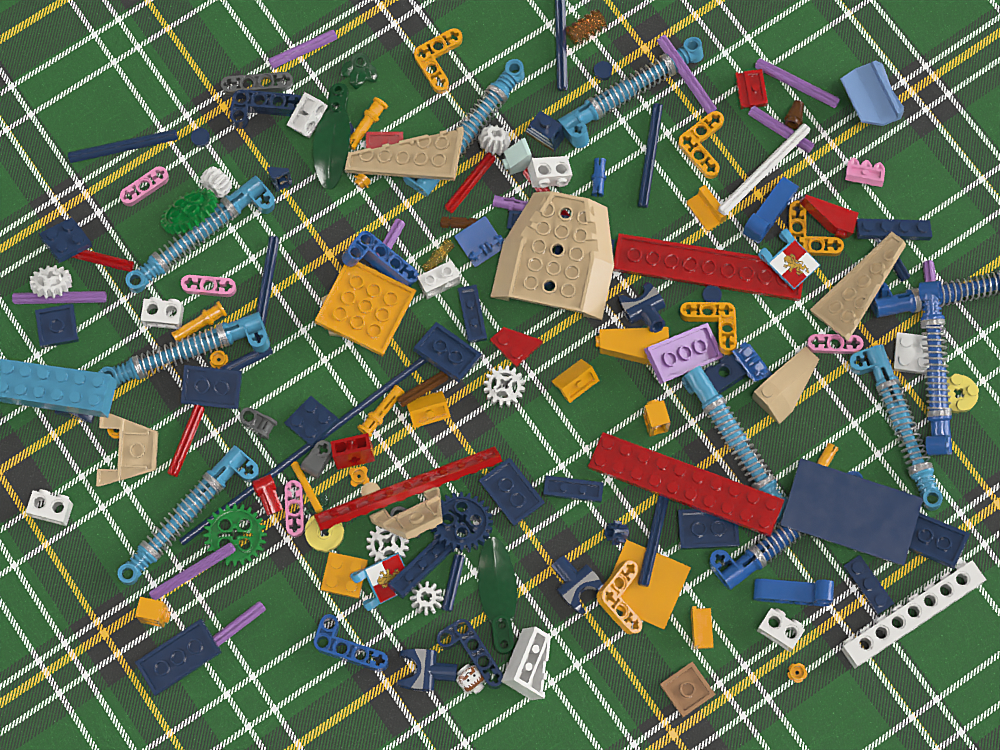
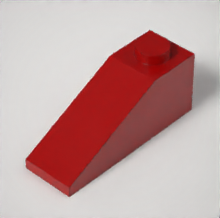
[800,195,859,239]

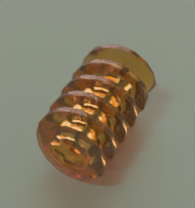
[565,9,607,45]

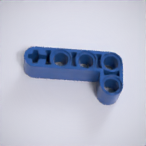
[743,176,799,244]
[342,231,419,287]
[754,579,834,607]
[314,614,389,672]

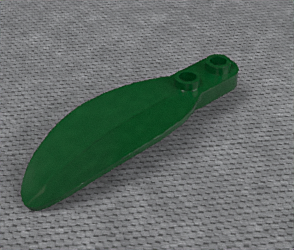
[313,83,351,190]
[478,537,517,655]

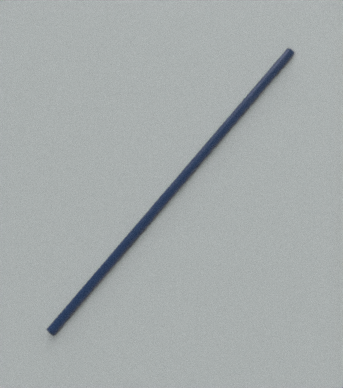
[179,357,428,546]

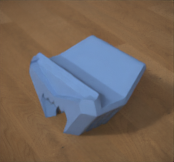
[840,61,904,126]

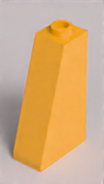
[595,327,669,365]

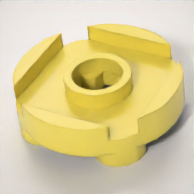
[947,374,979,413]
[305,515,344,553]

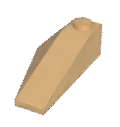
[752,346,819,424]

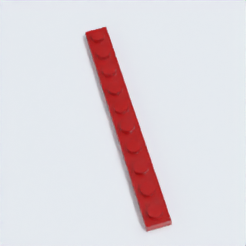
[314,446,502,531]

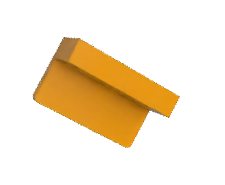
[686,185,727,231]
[552,359,600,403]
[407,391,451,428]
[691,606,713,649]

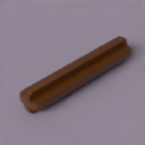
[397,371,449,407]

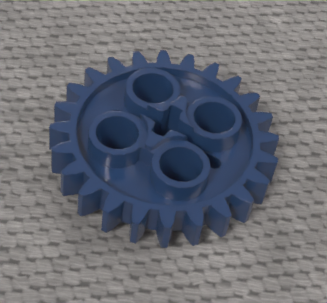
[430,492,493,553]

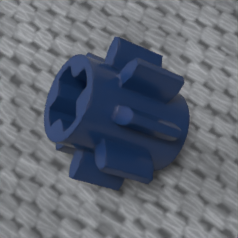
[605,521,629,545]

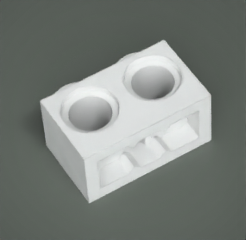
[287,93,327,138]
[527,156,572,188]
[417,260,461,299]
[141,297,184,329]
[26,489,73,526]
[757,608,805,653]

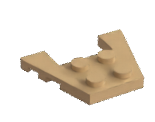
[96,413,158,486]
[369,487,443,540]

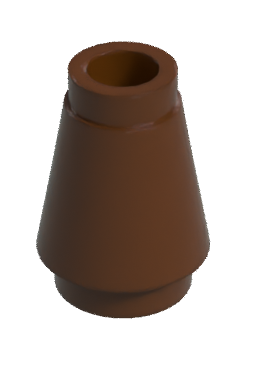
[784,100,804,129]

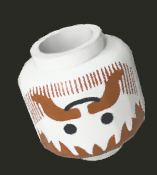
[456,664,485,694]

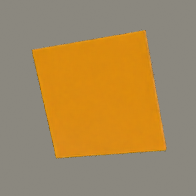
[606,540,691,630]

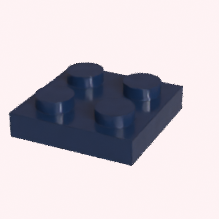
[39,217,92,263]
[35,304,79,348]
[284,396,339,448]

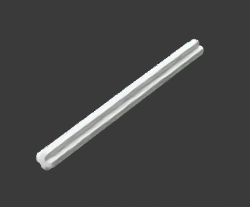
[718,124,810,215]

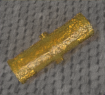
[422,239,455,272]

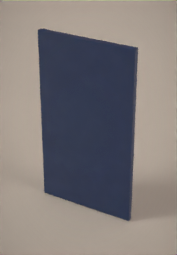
[780,458,923,566]

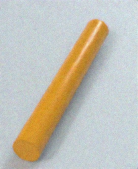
[291,461,323,513]

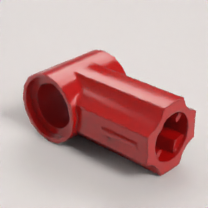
[252,474,283,516]

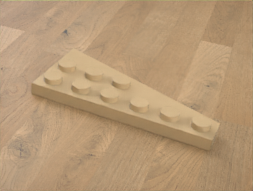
[345,126,464,181]
[810,232,906,342]

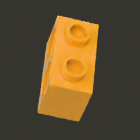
[643,400,670,437]
[135,597,171,628]

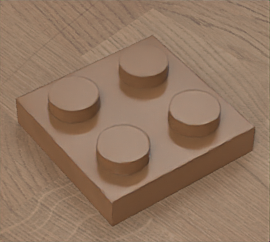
[660,662,716,718]

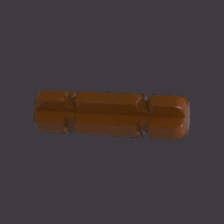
[440,216,477,229]

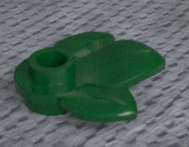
[341,52,377,89]

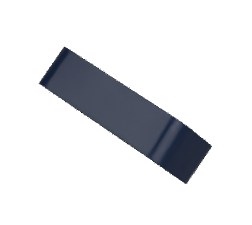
[230,90,302,129]
[437,619,503,689]

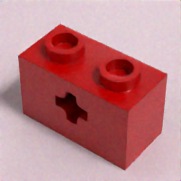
[330,433,375,470]

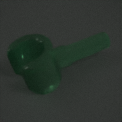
[304,494,329,516]

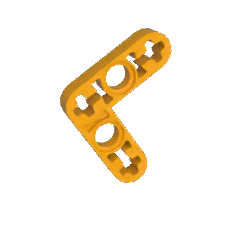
[414,28,463,94]
[678,111,724,179]
[788,200,844,256]
[680,302,737,355]
[597,560,642,635]

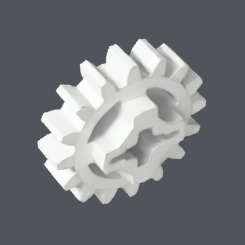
[30,265,72,299]
[484,365,525,408]
[366,526,409,562]

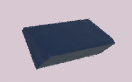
[267,167,293,192]

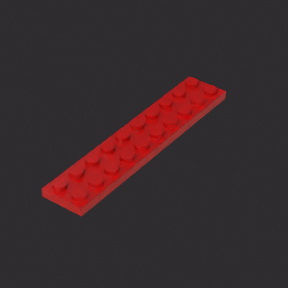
[613,233,803,302]
[588,432,785,537]

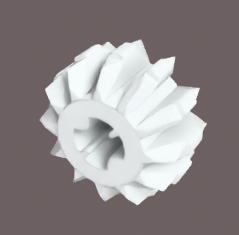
[479,124,511,156]
[200,166,232,198]
[410,582,444,616]

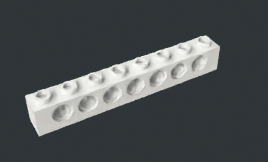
[841,560,986,669]

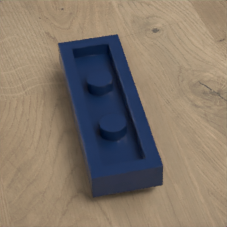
[458,285,487,344]
[543,475,604,503]
[843,555,894,615]

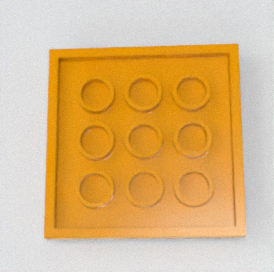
[314,262,416,356]

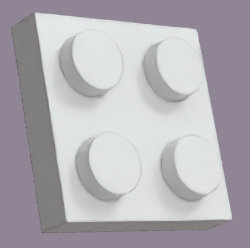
[893,332,929,375]

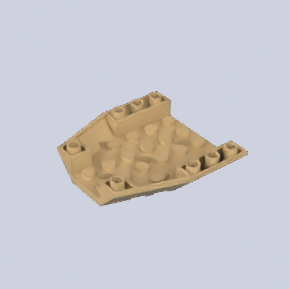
[491,191,614,320]

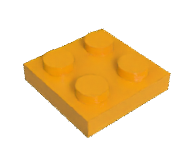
[321,552,368,599]

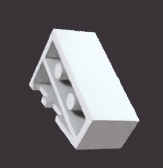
[501,627,551,700]

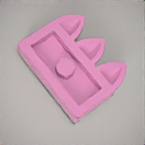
[845,157,885,187]

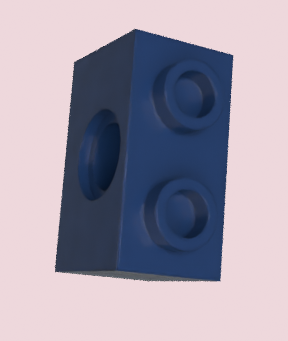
[704,354,747,394]

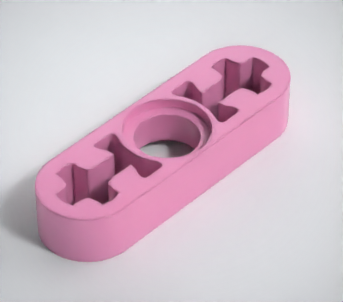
[120,166,169,206]
[181,275,237,297]
[807,334,863,354]
[285,480,304,537]

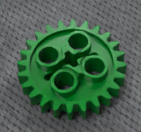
[160,188,218,235]
[203,503,267,567]

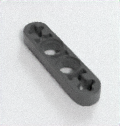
[221,72,293,95]

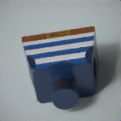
[525,111,565,152]

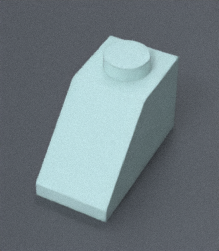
[502,138,532,175]

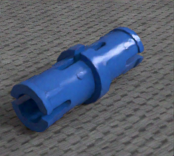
[592,158,606,197]

